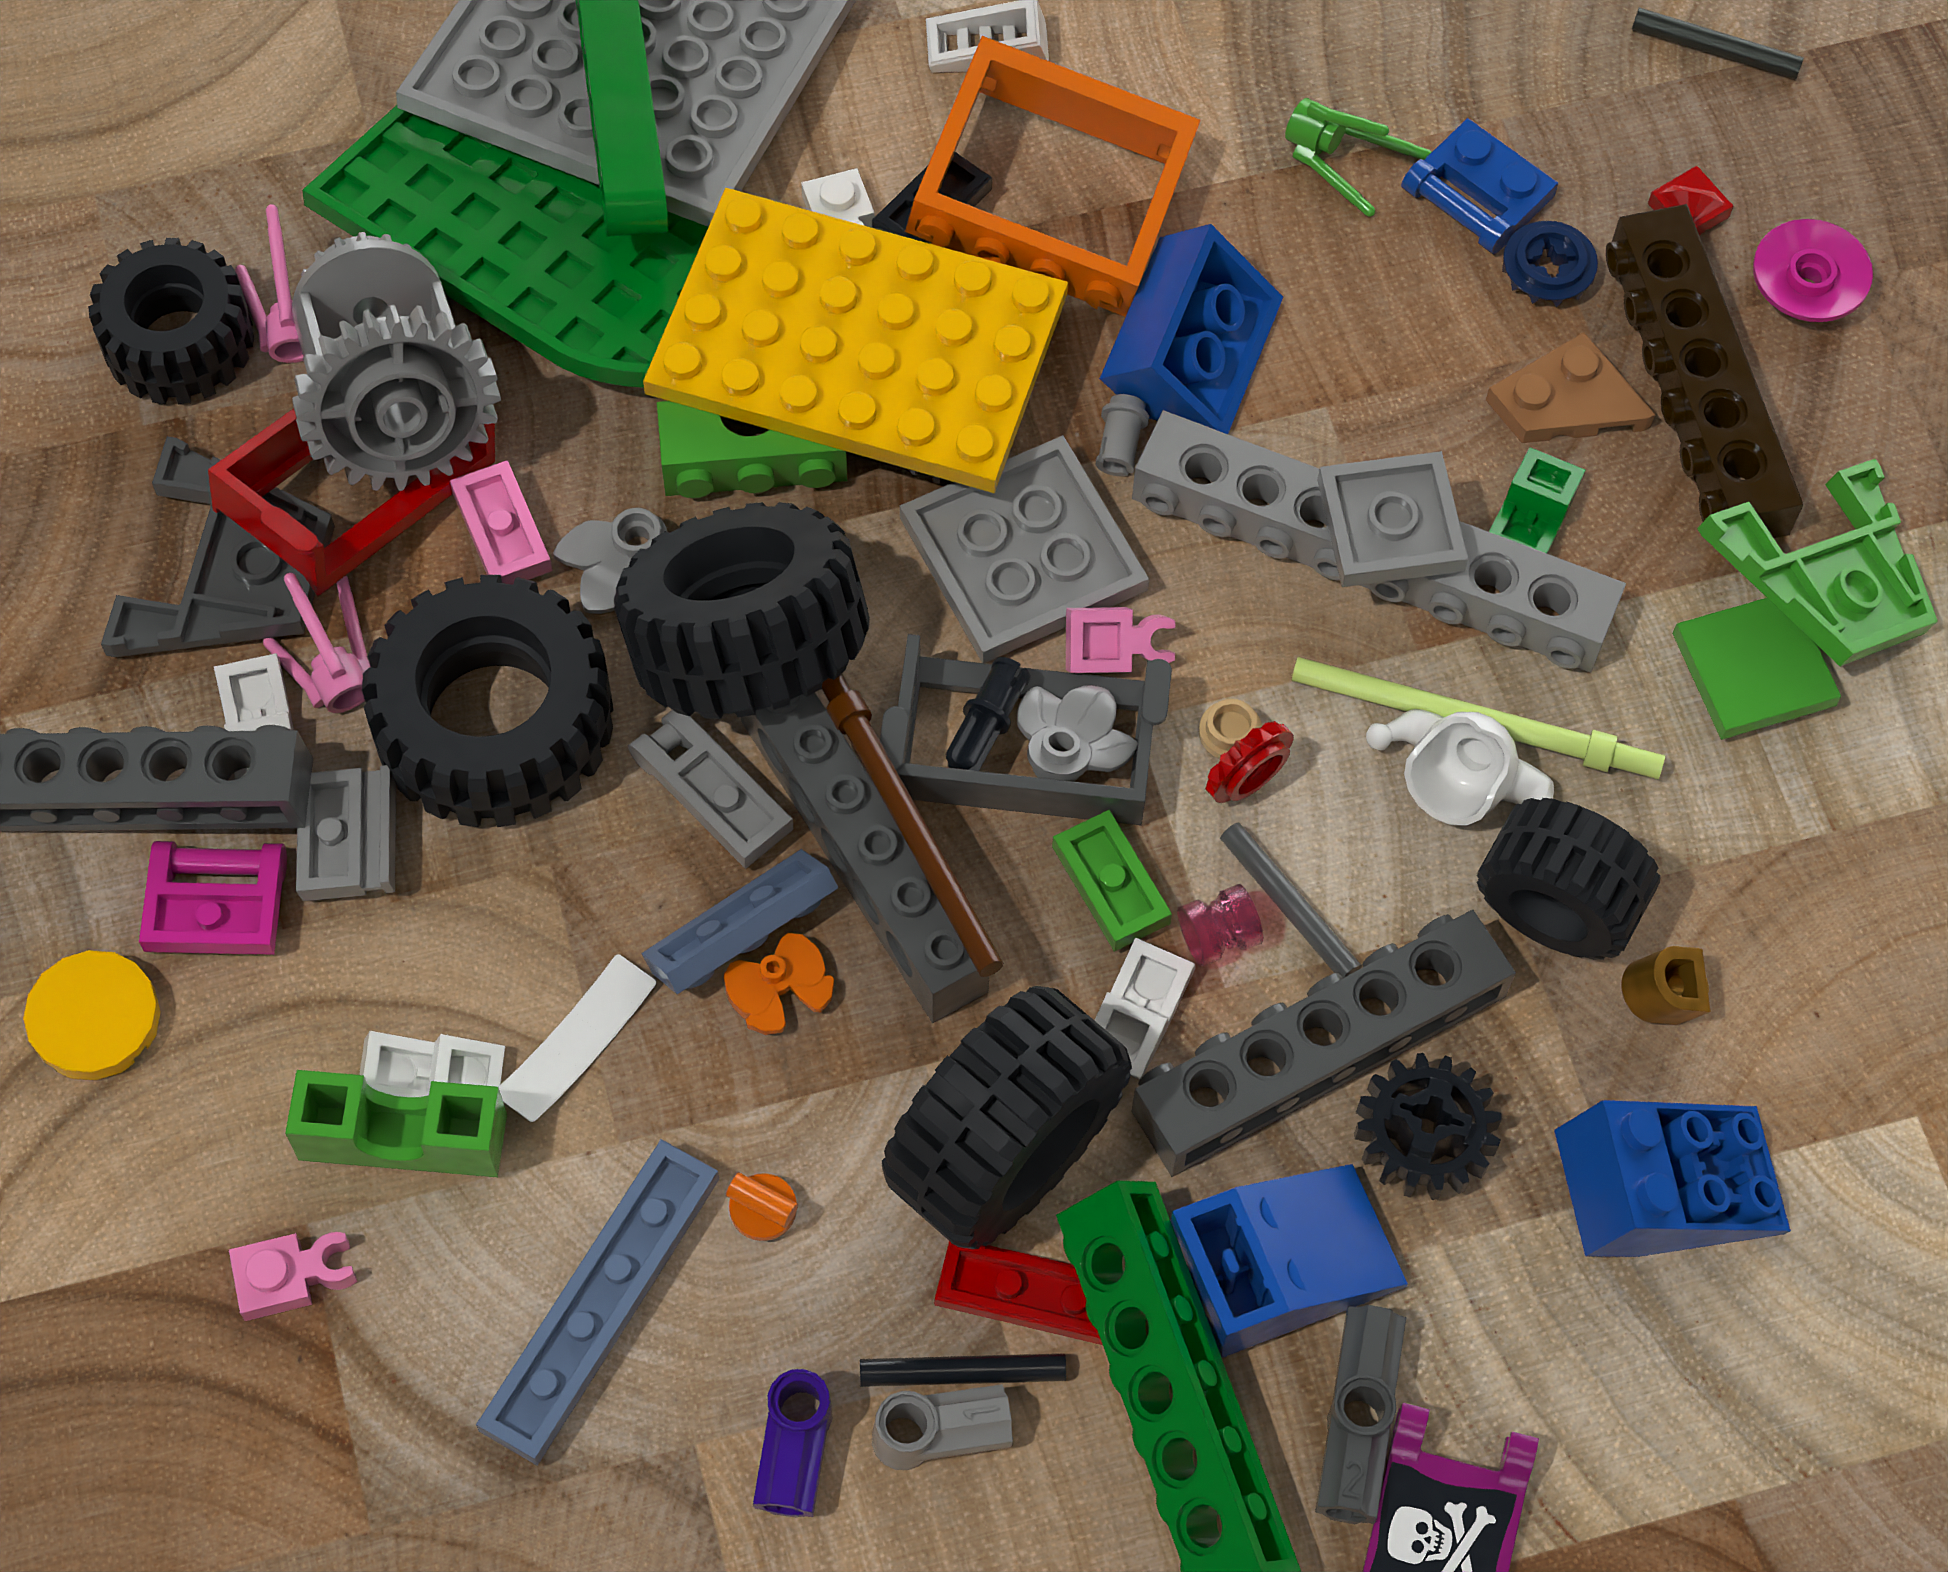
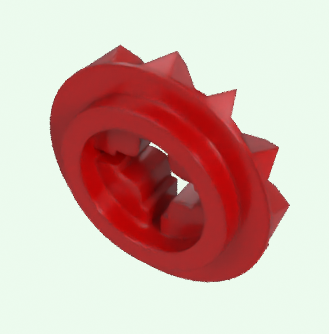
[1205,721,1294,803]

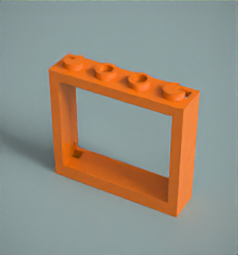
[905,36,1201,317]

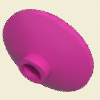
[1753,219,1873,322]

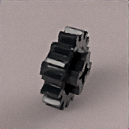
[1354,1053,1502,1200]

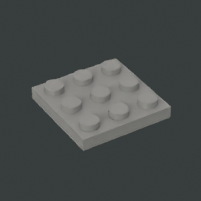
[900,435,1149,663]

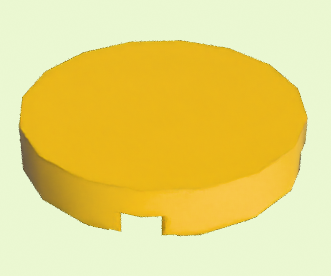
[23,950,161,1080]

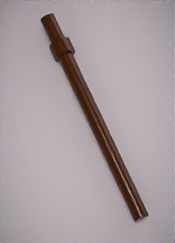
[821,674,1004,977]

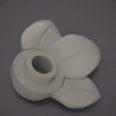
[553,508,667,614]
[1017,685,1138,782]

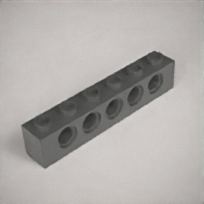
[741,693,989,1023]
[0,725,314,831]
[1131,909,1516,1177]

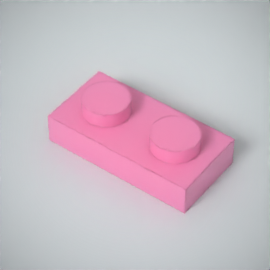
[450,460,552,585]

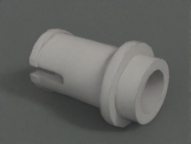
[1096,394,1149,476]

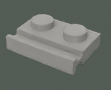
[296,765,396,901]

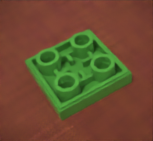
[1672,598,1841,740]

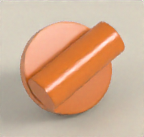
[726,1172,798,1241]

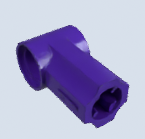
[753,1369,833,1518]

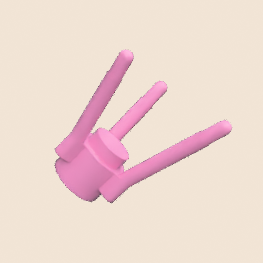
[235,204,304,363]
[263,573,371,713]

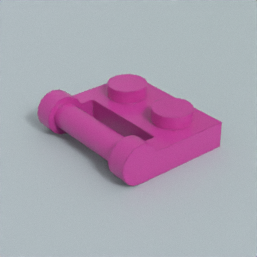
[139,841,287,955]

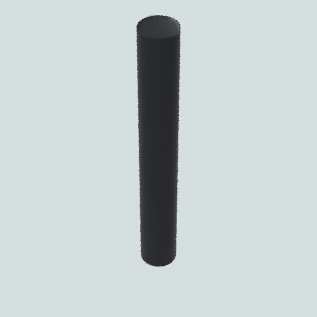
[860,1353,1066,1387]

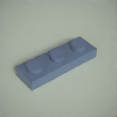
[641,849,838,994]

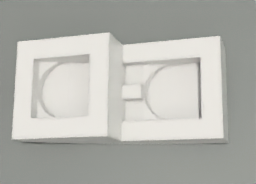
[214,653,294,779]
[1095,938,1196,1080]
[359,1031,505,1097]

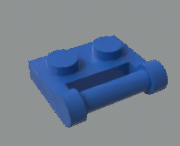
[1401,118,1558,254]

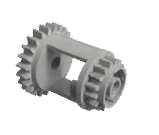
[292,232,501,491]

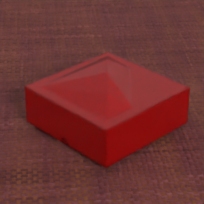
[1648,166,1733,235]

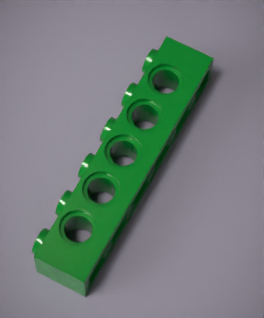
[1056,1180,1301,1572]

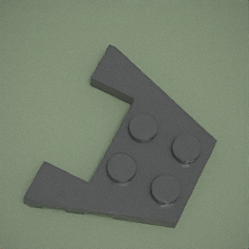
[101,436,335,657]

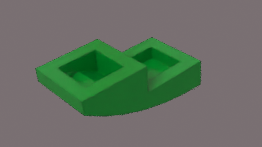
[1489,447,1586,554]

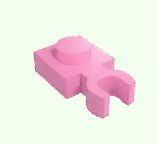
[1066,607,1175,673]
[229,1232,357,1321]

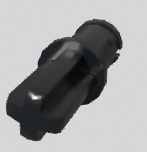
[945,657,1031,771]

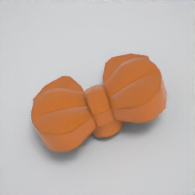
[724,933,834,1035]

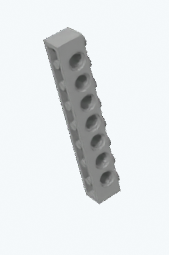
[1132,410,1626,673]

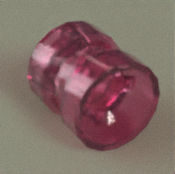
[1177,884,1264,967]

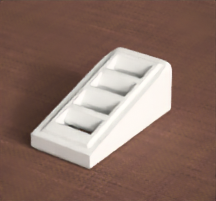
[926,0,1049,73]

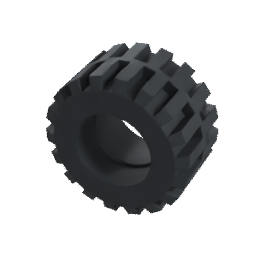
[88,238,254,405]
[1477,798,1660,960]

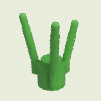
[1285,98,1432,217]

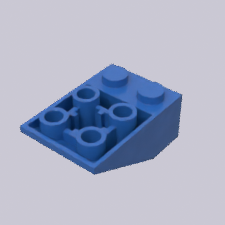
[1554,1100,1791,1257]
[1170,1164,1408,1358]

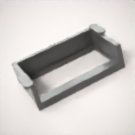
[880,634,1172,826]

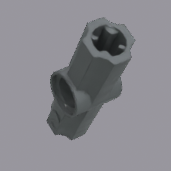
[1315,1305,1406,1524]

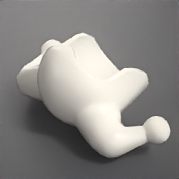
[1366,709,1554,826]

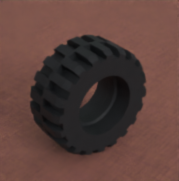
[614,502,870,719]
[362,575,614,827]
[882,986,1132,1249]

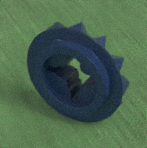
[1502,221,1598,308]

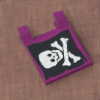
[1362,1403,1539,1572]

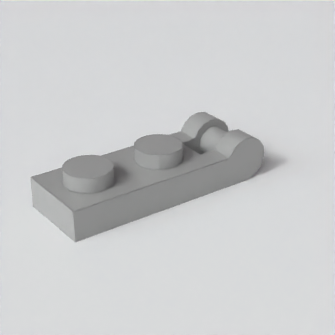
[628,710,793,869]

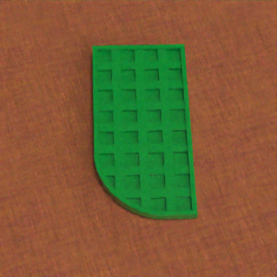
[302,105,708,388]

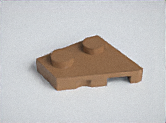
[1486,332,1655,443]

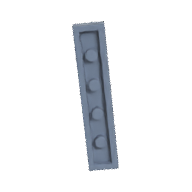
[476,1139,719,1466]

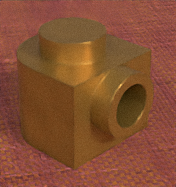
[1621,946,1711,1025]

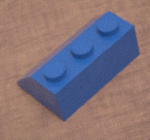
[1099,224,1283,434]

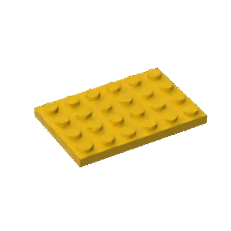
[643,187,1068,493]

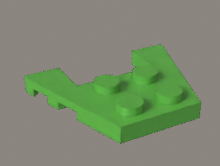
[1697,458,1938,666]

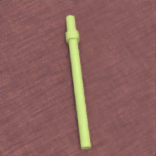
[1291,657,1665,780]

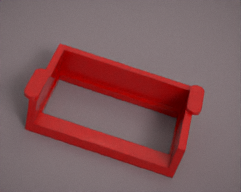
[208,408,495,596]

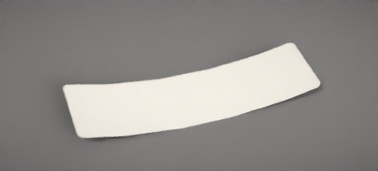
[499,954,656,1122]

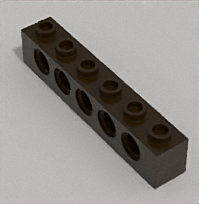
[1606,204,1804,538]

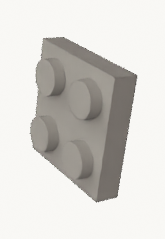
[1317,451,1468,587]

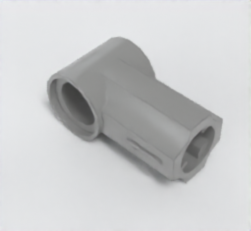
[872,1384,1013,1470]

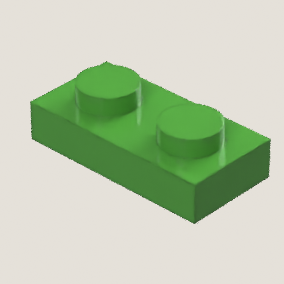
[1052,810,1172,952]

